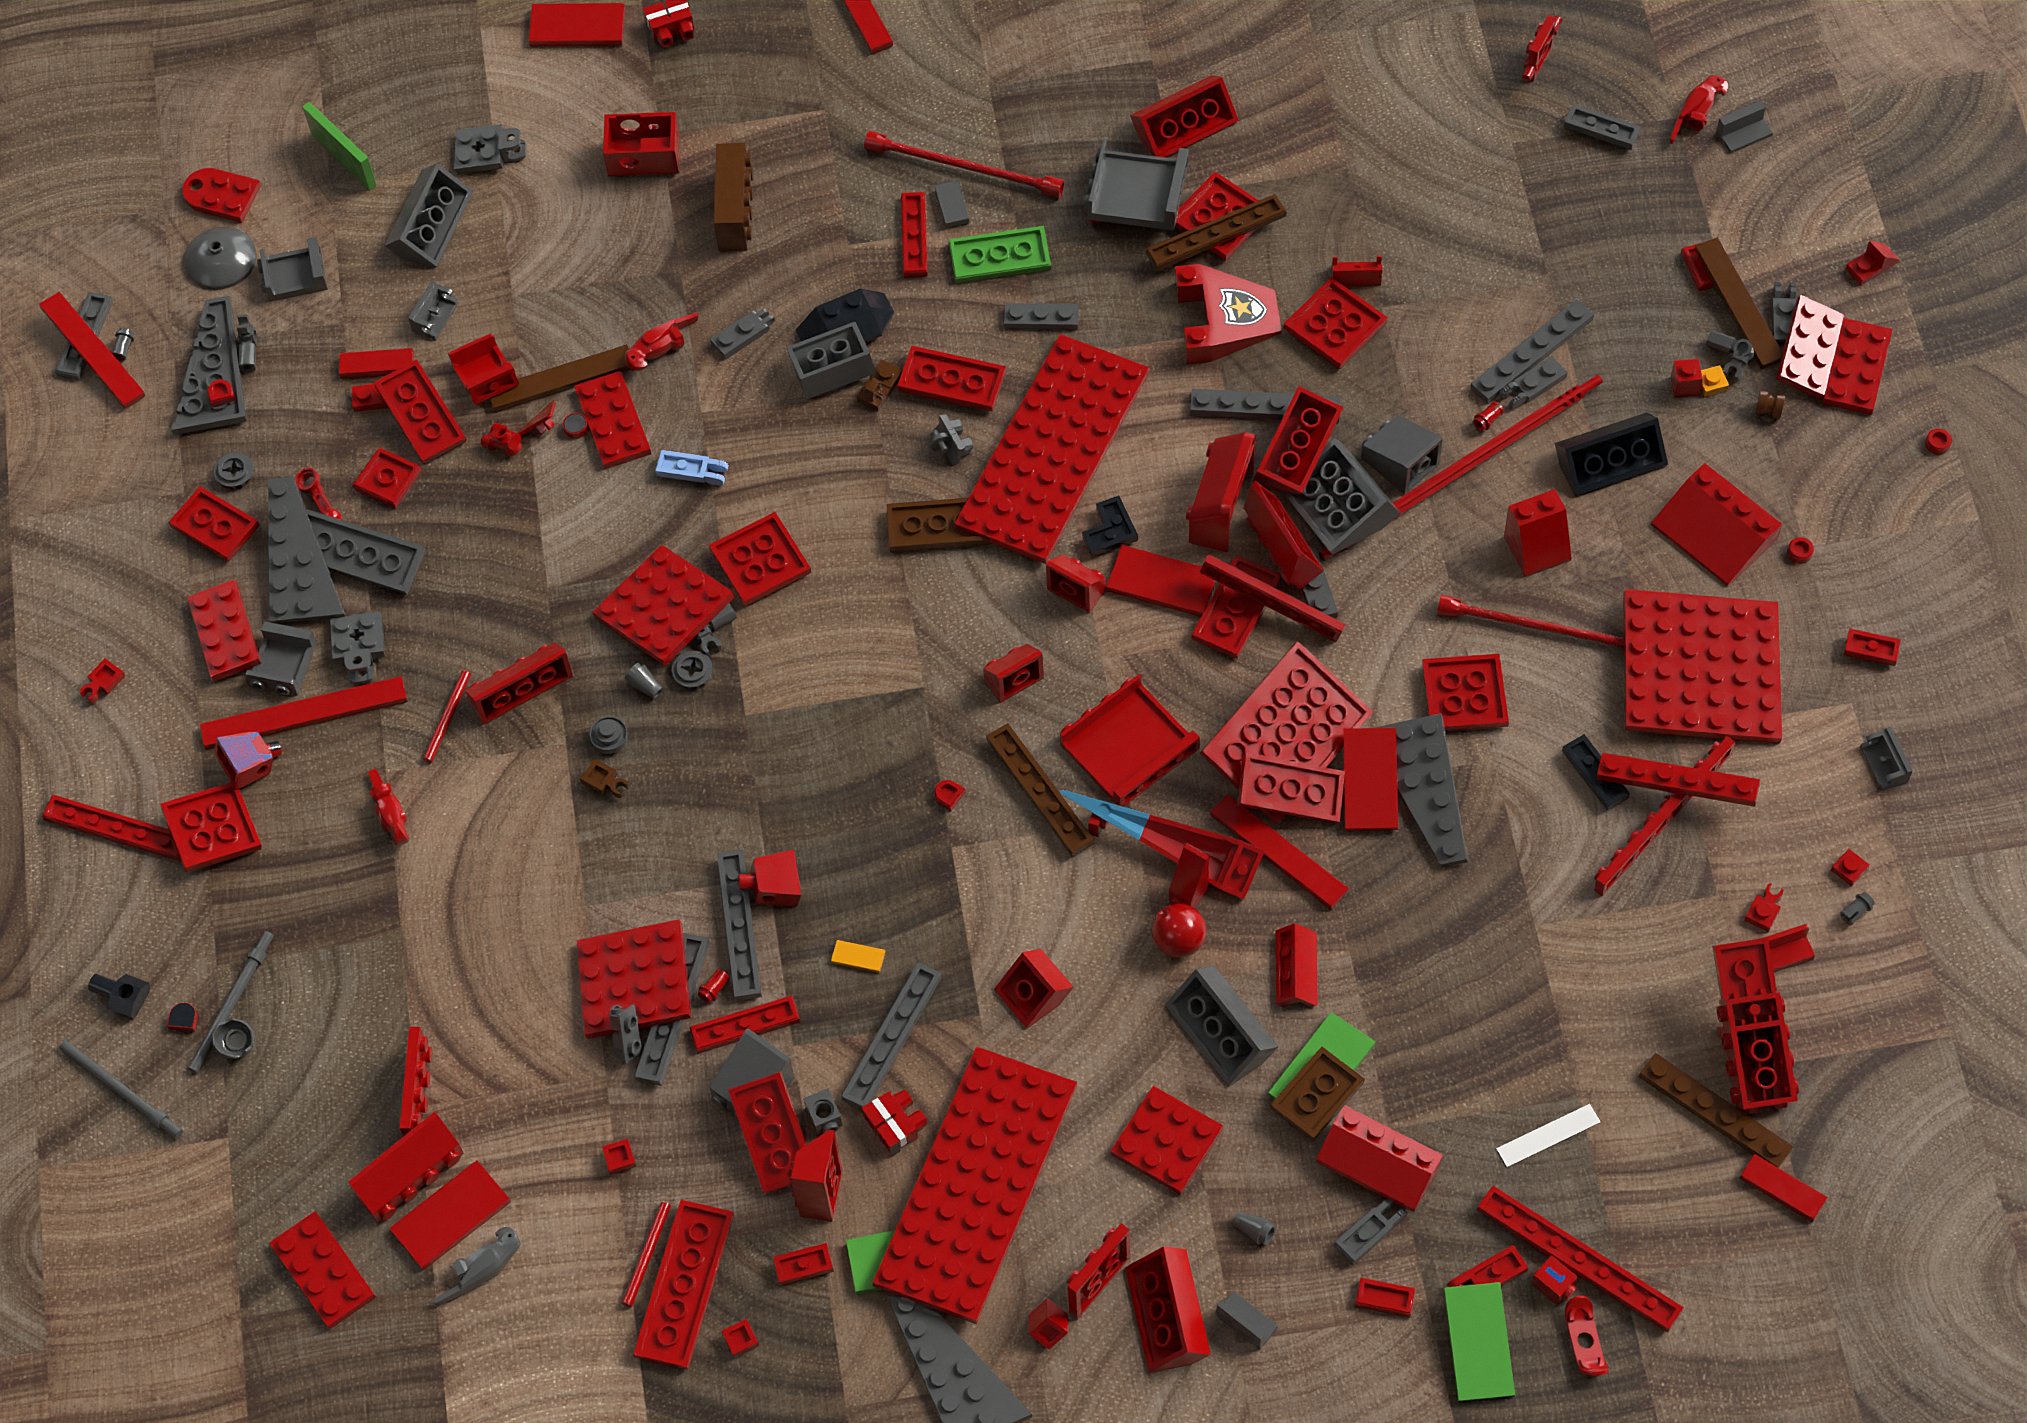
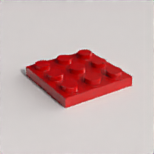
[1175,171,1259,261]
[1283,277,1388,369]
[709,512,812,606]
[1422,654,1509,731]
[160,782,262,873]
[1110,1086,1223,1195]
[1067,1223,1130,1320]

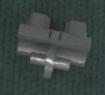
[929,414,973,465]

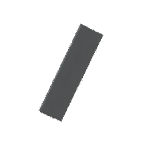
[55,292,113,381]

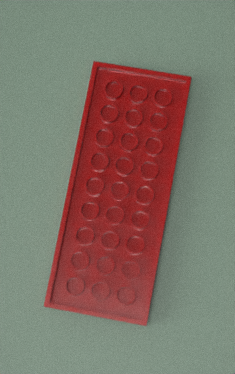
[954,334,1150,564]
[873,1046,1077,1325]

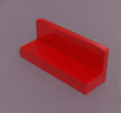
[1275,923,1318,1007]
[1763,924,1815,972]

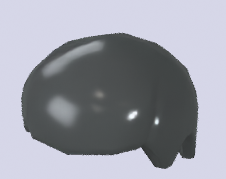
[212,1018,255,1059]

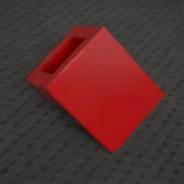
[1028,1298,1068,1350]

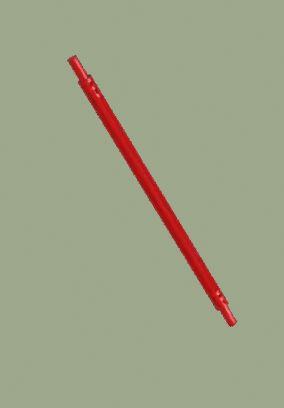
[1319,375,1603,561]

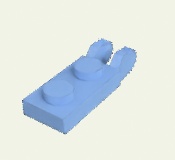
[655,450,729,486]

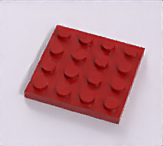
[592,544,735,666]
[577,919,692,1039]

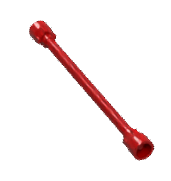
[864,130,1065,199]
[1437,594,1624,648]

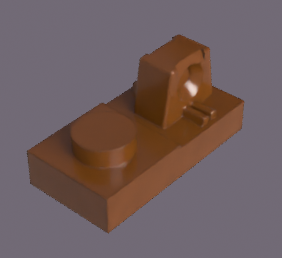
[857,360,903,411]

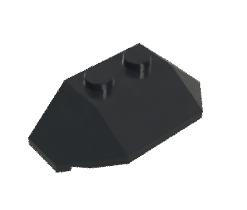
[796,288,895,343]

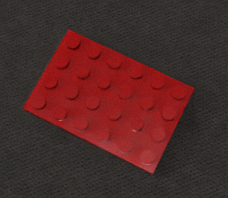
[1200,641,1373,824]

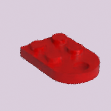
[183,168,261,223]

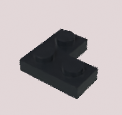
[1082,495,1138,557]

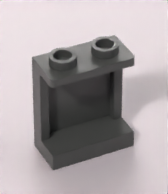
[257,237,328,301]
[245,621,317,696]

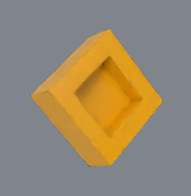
[1701,365,1729,397]

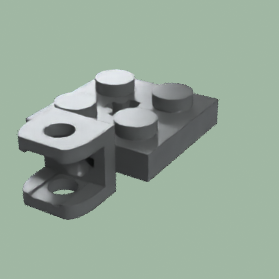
[454,124,527,174]
[330,611,385,685]

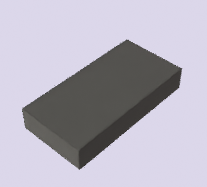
[935,180,969,228]

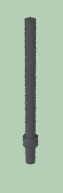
[188,931,274,1073]
[60,1040,183,1139]

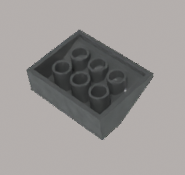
[1283,438,1400,554]

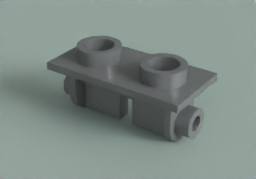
[609,1004,642,1064]

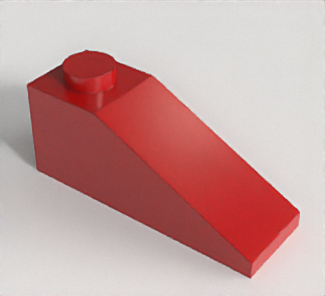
[1169,843,1209,908]

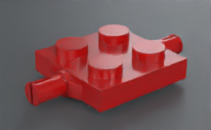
[1521,15,1563,82]

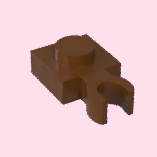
[580,759,629,798]

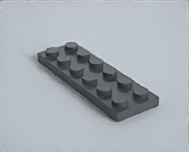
[305,509,426,595]

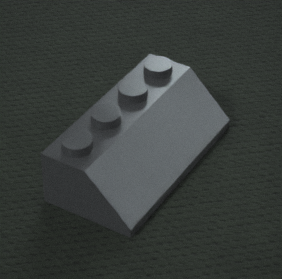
[385,163,473,268]
[1165,966,1278,1086]

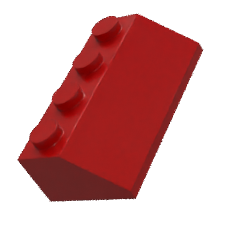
[1130,75,1239,157]
[1253,385,1344,494]
[1243,481,1324,589]
[465,642,573,725]
[1315,1105,1443,1212]
[348,1111,464,1224]
[787,1130,843,1222]
[1125,1246,1211,1373]

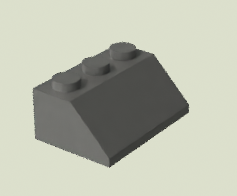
[786,322,876,399]

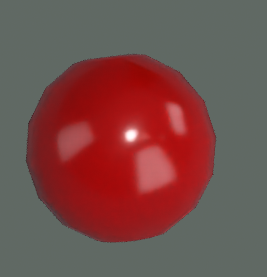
[1151,903,1207,958]

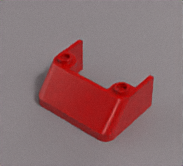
[1186,432,1256,553]

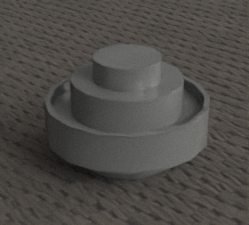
[590,716,628,754]

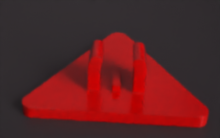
[517,400,556,436]

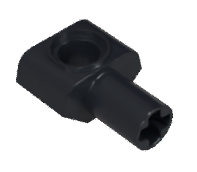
[88,974,150,1018]

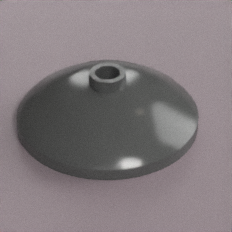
[184,227,257,289]

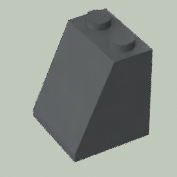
[1361,415,1443,495]
[709,1028,795,1121]

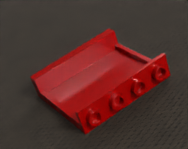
[1060,674,1200,807]

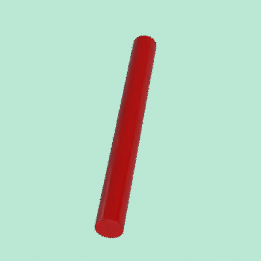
[423,670,471,763]
[622,1202,671,1307]

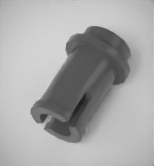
[112,327,135,360]
[1840,892,1875,925]

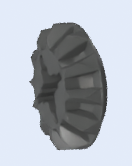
[214,452,255,489]
[672,651,713,690]

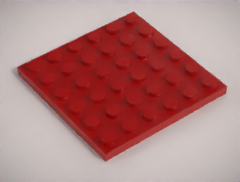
[1623,589,1782,744]

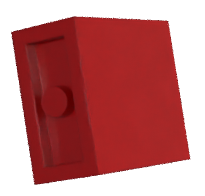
[448,333,519,405]

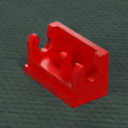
[1332,256,1383,286]

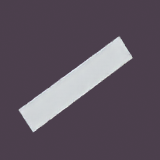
[1496,1104,1600,1167]

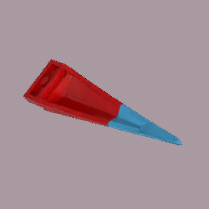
[1060,790,1265,899]

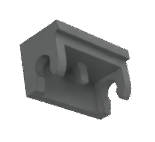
[409,281,459,340]
[1860,727,1913,791]

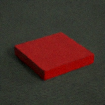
[353,447,422,509]

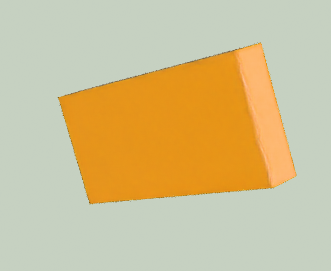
[831,940,886,973]

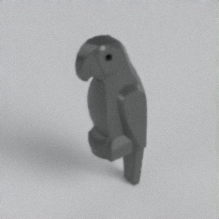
[434,1227,521,1306]

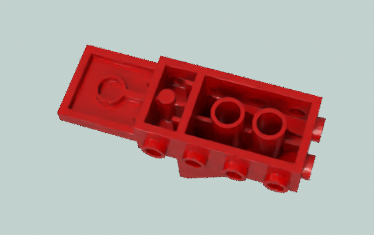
[1712,937,1799,1114]

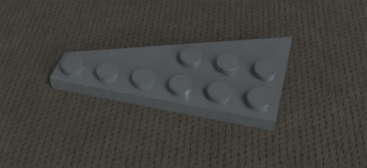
[171,295,247,435]
[268,477,346,624]
[1375,713,1468,868]
[889,1295,1032,1423]

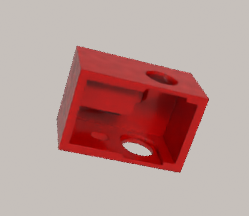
[603,112,680,176]

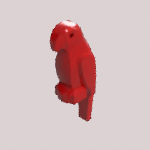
[1669,75,1728,144]
[625,313,698,371]
[368,768,410,846]

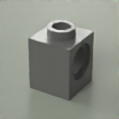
[803,1088,843,1136]

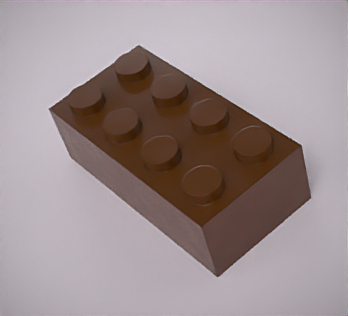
[714,143,754,251]

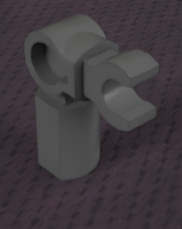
[237,314,257,372]
[1706,330,1754,381]
[693,603,737,657]

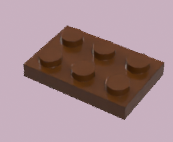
[1270,1047,1365,1141]

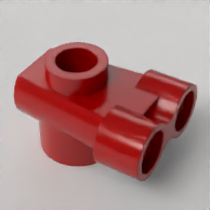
[481,423,522,457]

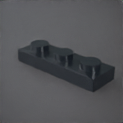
[1562,734,1630,811]

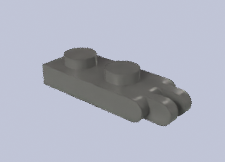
[710,309,775,360]

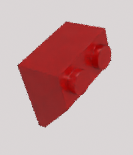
[1046,554,1106,613]
[983,644,1044,703]
[994,949,1074,1028]

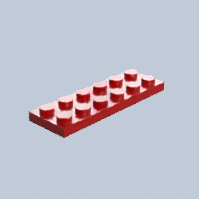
[633,1200,734,1370]

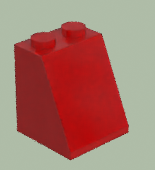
[1504,489,1572,577]

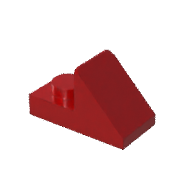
[1845,241,1900,286]

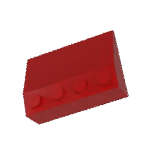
[1651,463,1782,586]

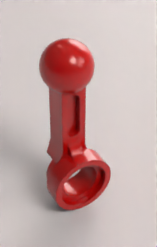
[295,467,342,520]

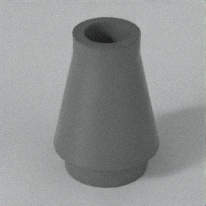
[625,663,664,700]
[1233,1211,1276,1245]

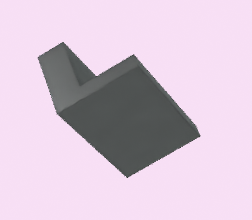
[1716,101,1773,153]
[1216,1292,1278,1350]

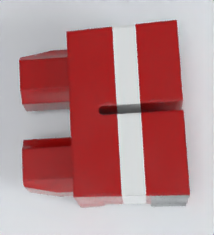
[642,0,695,48]
[861,1089,928,1157]

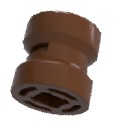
[1755,390,1786,419]

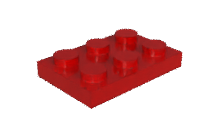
[168,486,260,562]

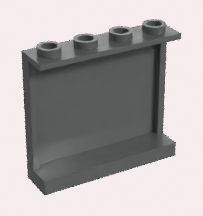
[1084,138,1189,231]

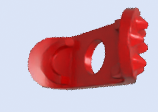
[1565,1296,1609,1377]

